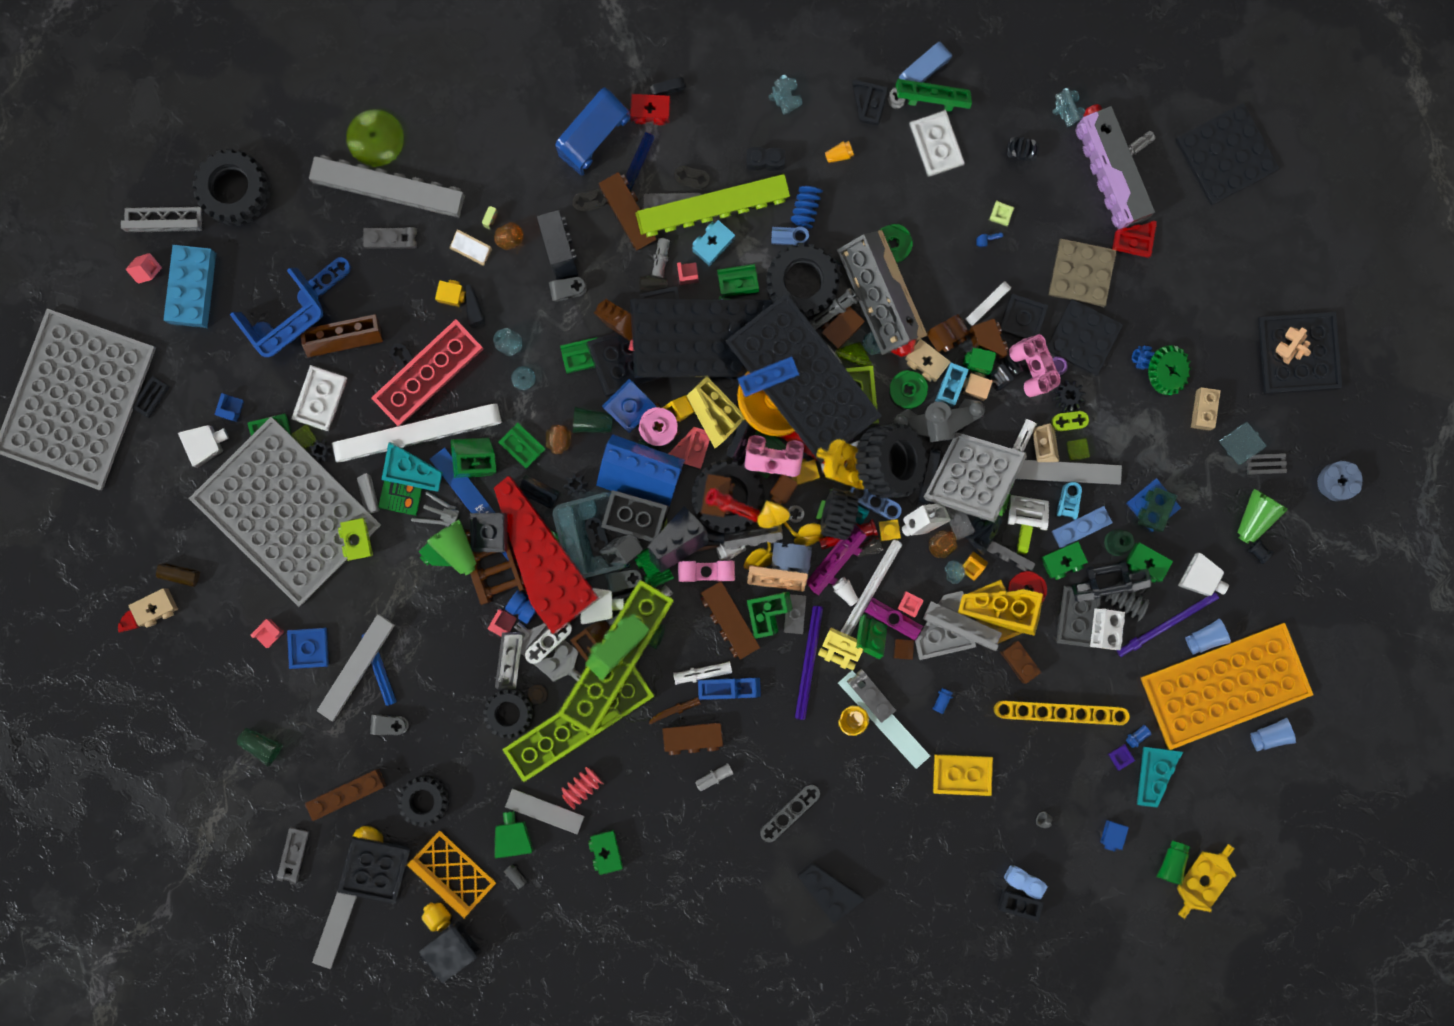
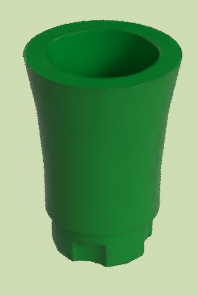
[1156,841,1190,886]

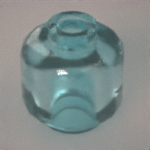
[493,328,522,356]

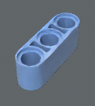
[899,41,953,83]
[850,487,902,520]

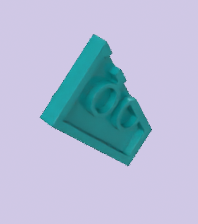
[382,442,443,492]
[1137,747,1183,807]

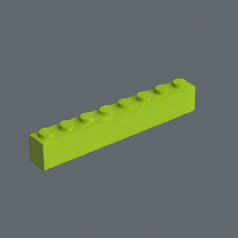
[635,174,790,237]

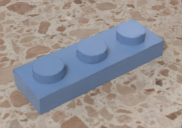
[1052,506,1112,548]

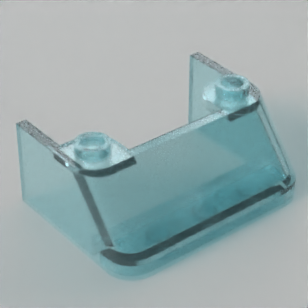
[553,492,631,578]

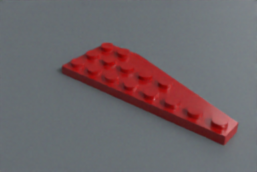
[494,476,600,634]

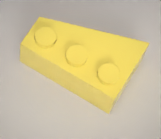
[686,377,745,448]

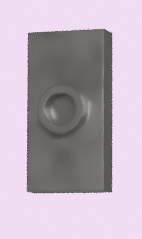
[784,594,806,634]

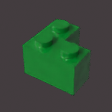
[747,591,793,638]

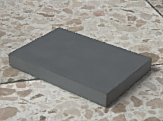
[1056,586,1101,648]

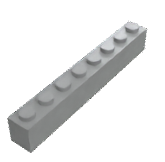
[309,155,465,218]

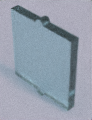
[1219,422,1266,465]

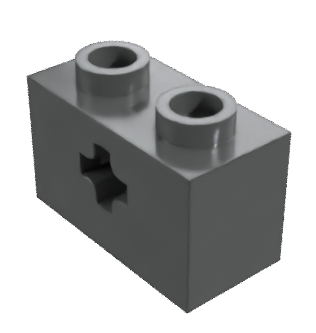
[599,534,643,567]

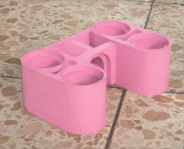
[1009,334,1061,397]
[745,435,804,476]
[678,561,735,582]

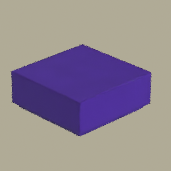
[1108,744,1135,771]

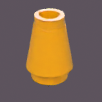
[825,141,854,163]

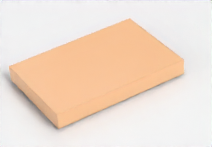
[747,566,808,592]

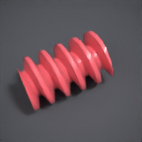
[561,767,604,809]

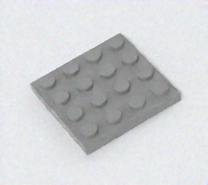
[924,432,1027,522]

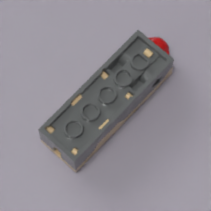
[837,230,927,357]

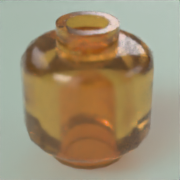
[494,222,523,250]
[545,425,571,454]
[929,530,958,558]

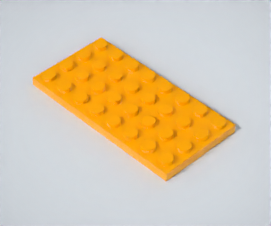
[1140,623,1313,750]

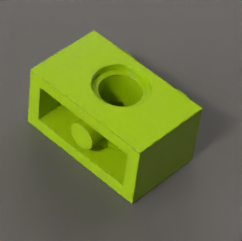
[338,518,373,561]

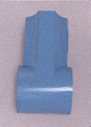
[771,227,809,245]

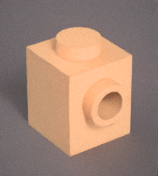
[962,372,992,401]

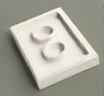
[910,110,964,177]
[292,365,347,432]

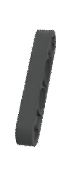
[760,784,820,842]

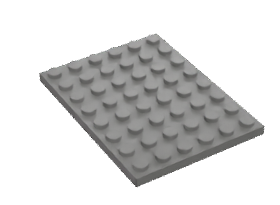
[0,309,156,491]
[189,417,381,607]

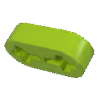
[1051,411,1089,431]
[1016,524,1033,555]

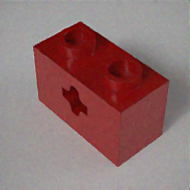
[630,94,670,125]

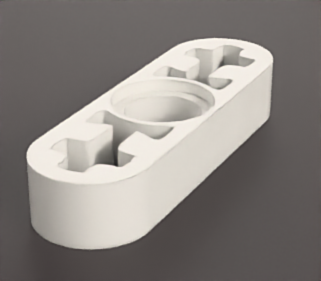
[966,281,1011,326]
[525,623,572,664]

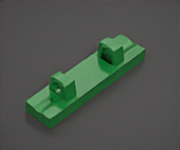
[896,79,972,111]

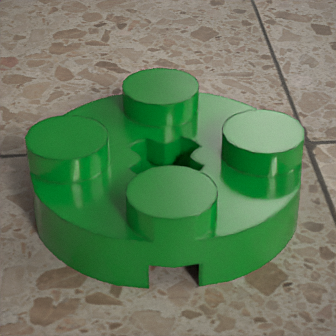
[879,224,913,263]
[889,370,928,409]

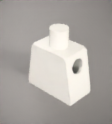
[178,425,229,468]
[902,504,951,536]
[1178,553,1229,596]
[581,588,624,624]

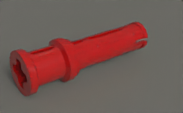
[706,488,761,522]
[819,519,878,550]

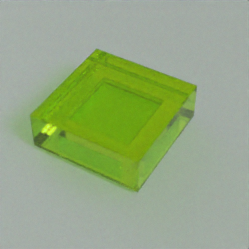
[290,424,317,449]
[1066,438,1090,461]

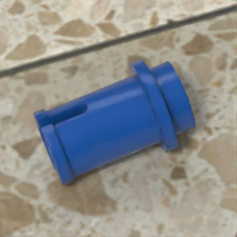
[932,688,953,714]
[1126,725,1152,748]

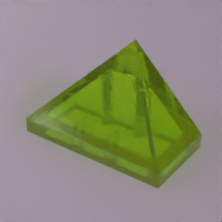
[835,342,872,367]

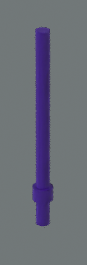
[1117,592,1219,657]

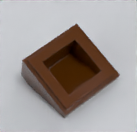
[893,639,914,660]

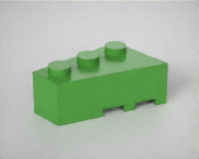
[585,614,650,680]

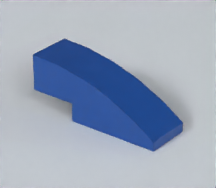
[698,678,761,700]

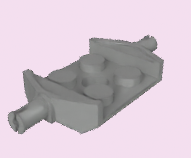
[514,622,582,681]

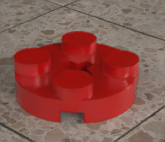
[1008,571,1047,602]

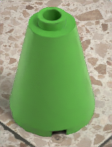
[1237,488,1288,544]
[427,520,477,575]

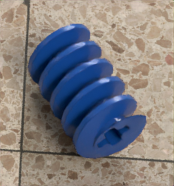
[791,186,823,229]

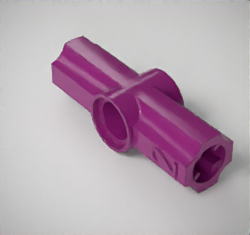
[864,597,923,641]

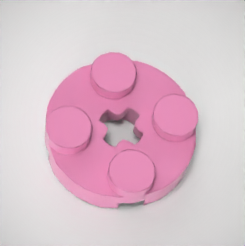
[639,407,678,446]

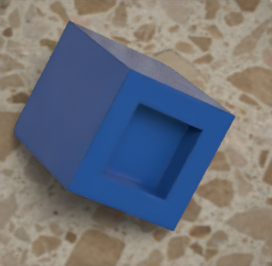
[215,393,244,422]

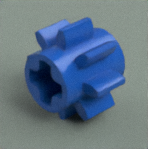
[1132,345,1155,369]

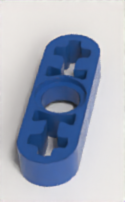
[308,258,351,298]

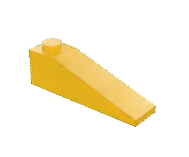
[958,589,1043,636]

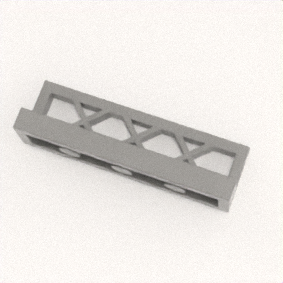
[121,207,202,232]
[923,601,1002,651]

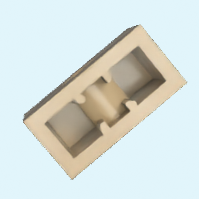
[905,339,951,382]
[1191,387,1221,430]
[128,588,178,628]

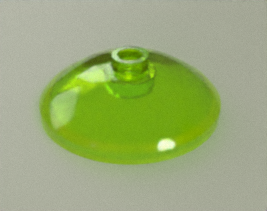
[346,109,404,166]

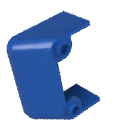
[555,87,631,176]
[230,268,323,357]

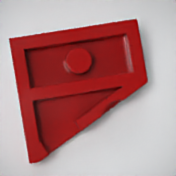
[1112,221,1157,258]

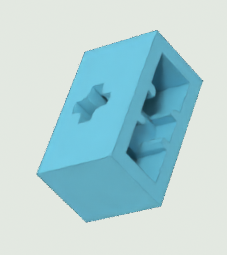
[692,220,735,266]
[935,363,969,408]

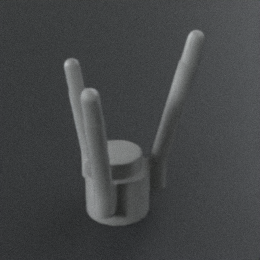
[411,491,459,526]

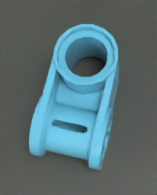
[1057,482,1082,520]

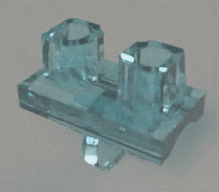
[769,75,802,114]
[1053,88,1085,127]

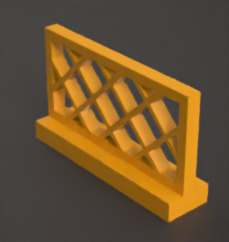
[407,830,496,918]

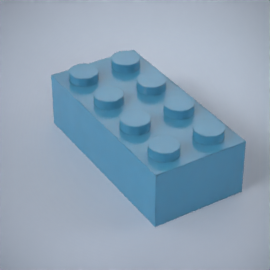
[164,245,216,328]

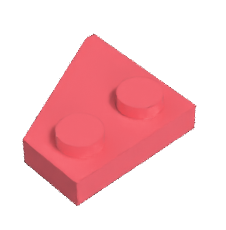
[668,427,710,469]

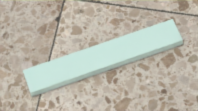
[838,670,930,769]

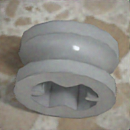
[788,505,804,523]

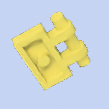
[818,627,863,670]

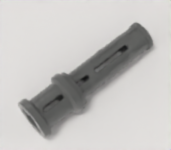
[808,288,859,330]

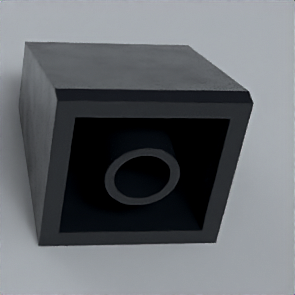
[419,921,482,983]

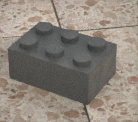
[601,490,670,542]

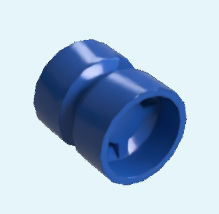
[505,589,537,624]

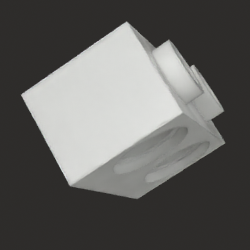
[1090,609,1125,650]

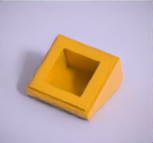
[959,551,988,581]

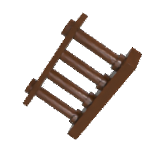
[464,529,526,605]

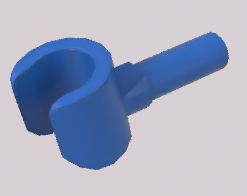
[977,233,1003,247]

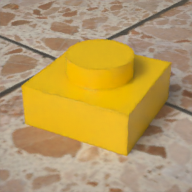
[878,519,901,541]

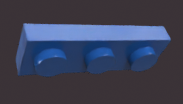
[738,357,799,397]

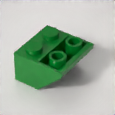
[451,438,496,478]

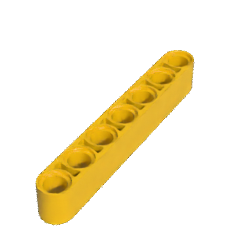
[994,701,1130,725]

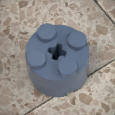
[1317,461,1363,501]
[771,543,812,574]

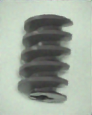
[1105,582,1149,621]

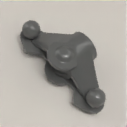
[893,399,985,443]

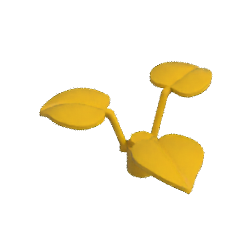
[743,501,824,570]

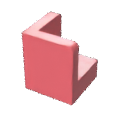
[126,253,162,283]
[677,262,699,285]
[897,591,924,618]
[488,609,517,637]
[250,619,284,648]

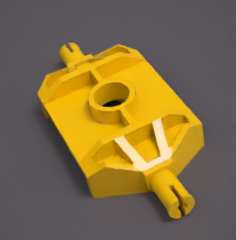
[817,440,865,490]
[1177,844,1236,919]

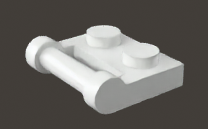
[1008,495,1049,530]

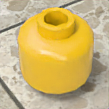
[422,903,451,932]

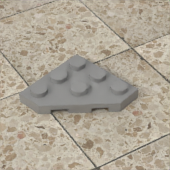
[915,591,976,660]

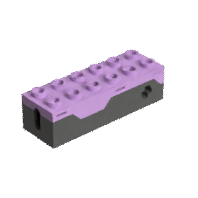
[1076,104,1155,229]

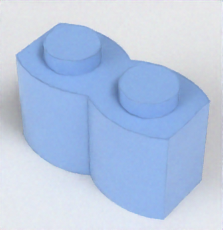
[1004,865,1047,899]

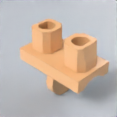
[1276,327,1311,364]

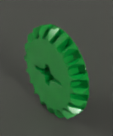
[1148,345,1192,395]

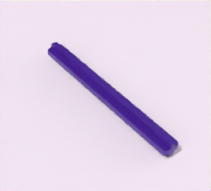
[795,606,823,720]

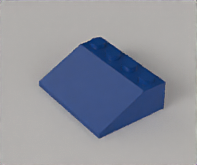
[596,434,685,507]

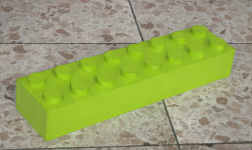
[558,580,673,735]
[502,666,655,782]

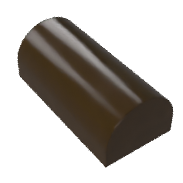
[156,563,200,587]

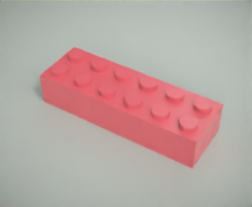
[371,319,483,426]

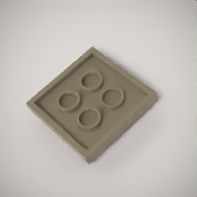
[1049,239,1116,307]

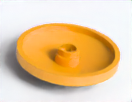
[738,372,795,436]

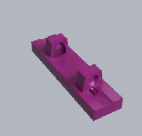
[806,524,867,595]

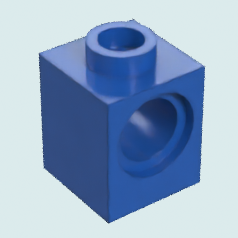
[1100,820,1129,852]

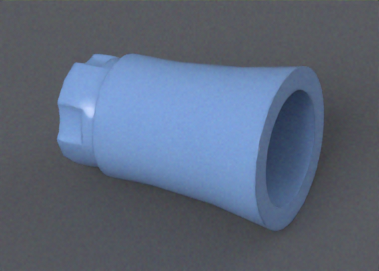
[1185,618,1231,654]
[1250,718,1296,751]

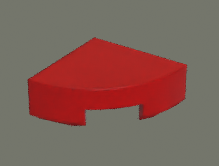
[118,610,139,632]

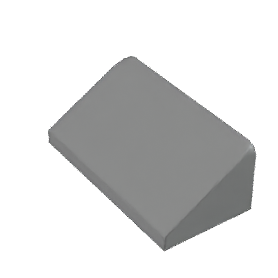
[357,473,380,514]

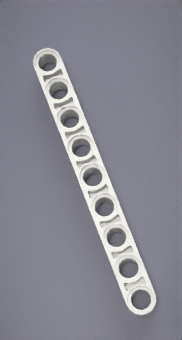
[332,404,502,462]

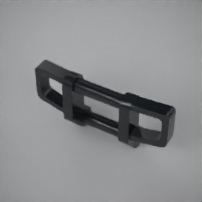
[1072,560,1152,601]

